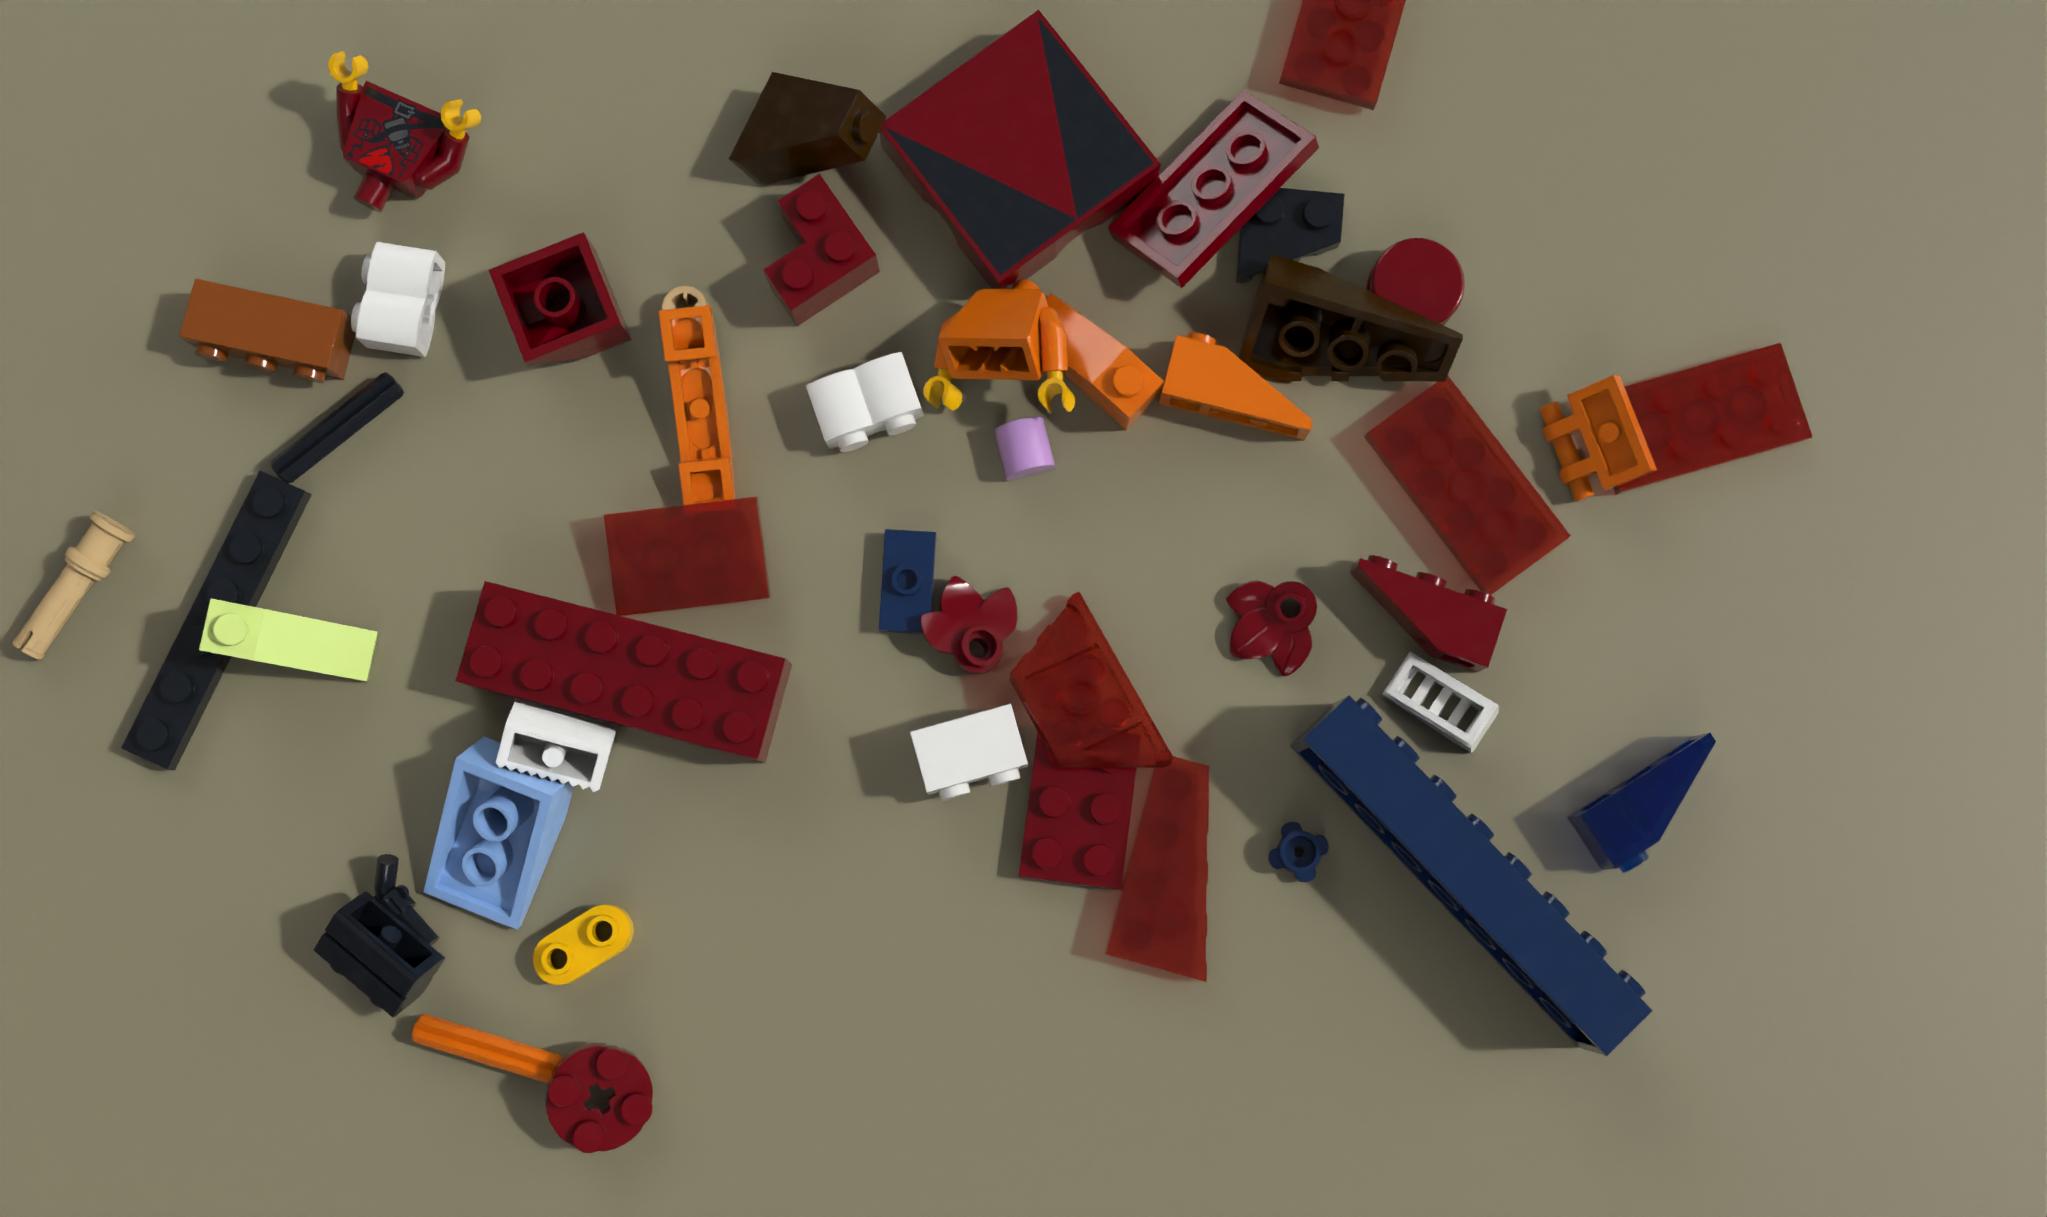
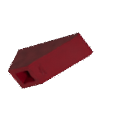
[1350,555,1507,672]

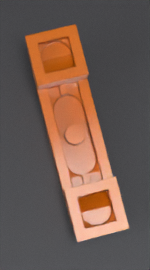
[658,305,736,514]

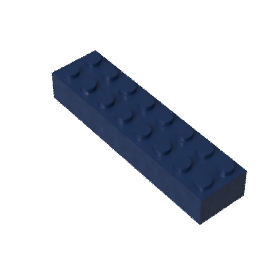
[1290,695,1653,1056]

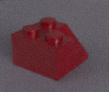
[488,232,632,365]

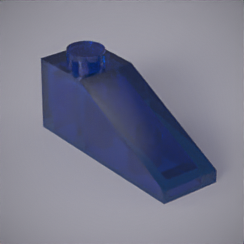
[1567,733,1716,873]

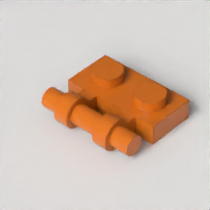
[1539,375,1657,502]

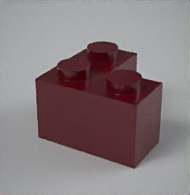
[763,173,880,326]

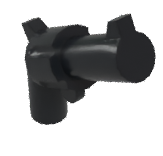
[374,854,439,946]

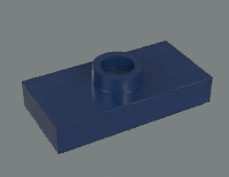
[879,529,936,634]

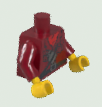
[328,51,481,212]

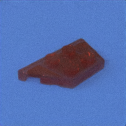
[1009,592,1174,768]

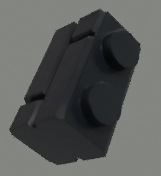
[314,891,445,1018]

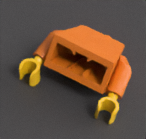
[923,279,1075,414]

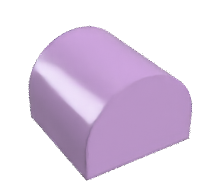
[995,417,1056,481]

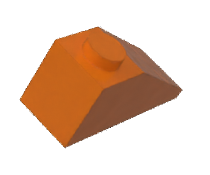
[1046,293,1164,431]
[1159,332,1313,441]

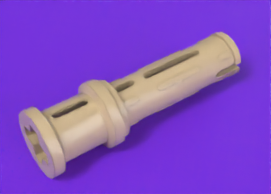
[11,511,136,660]

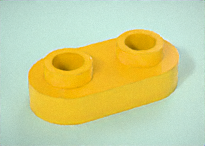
[533,904,634,985]

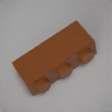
[179,278,356,383]

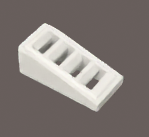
[1382,652,1499,753]

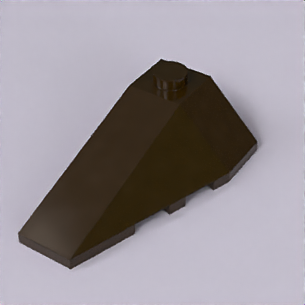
[1238,254,1463,382]

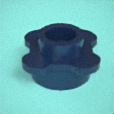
[1268,822,1329,882]

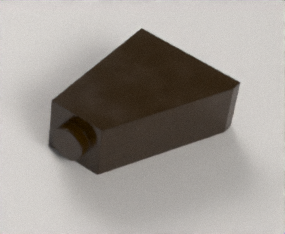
[729,72,887,185]

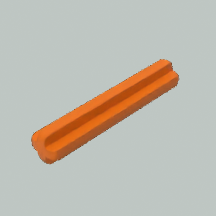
[411,1014,564,1083]

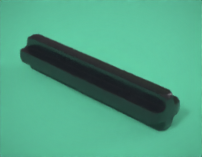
[270,372,404,483]

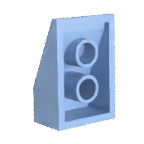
[423,736,574,930]

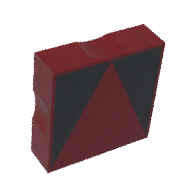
[879,10,1161,289]

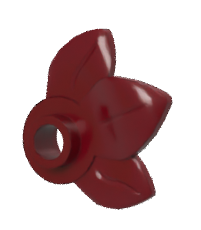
[920,576,1018,674]
[1226,580,1317,676]

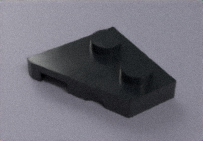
[1236,188,1345,283]

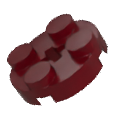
[545,1043,653,1153]

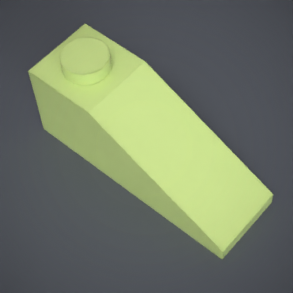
[199,598,378,682]

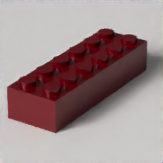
[455,581,792,763]

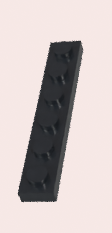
[121,471,312,770]

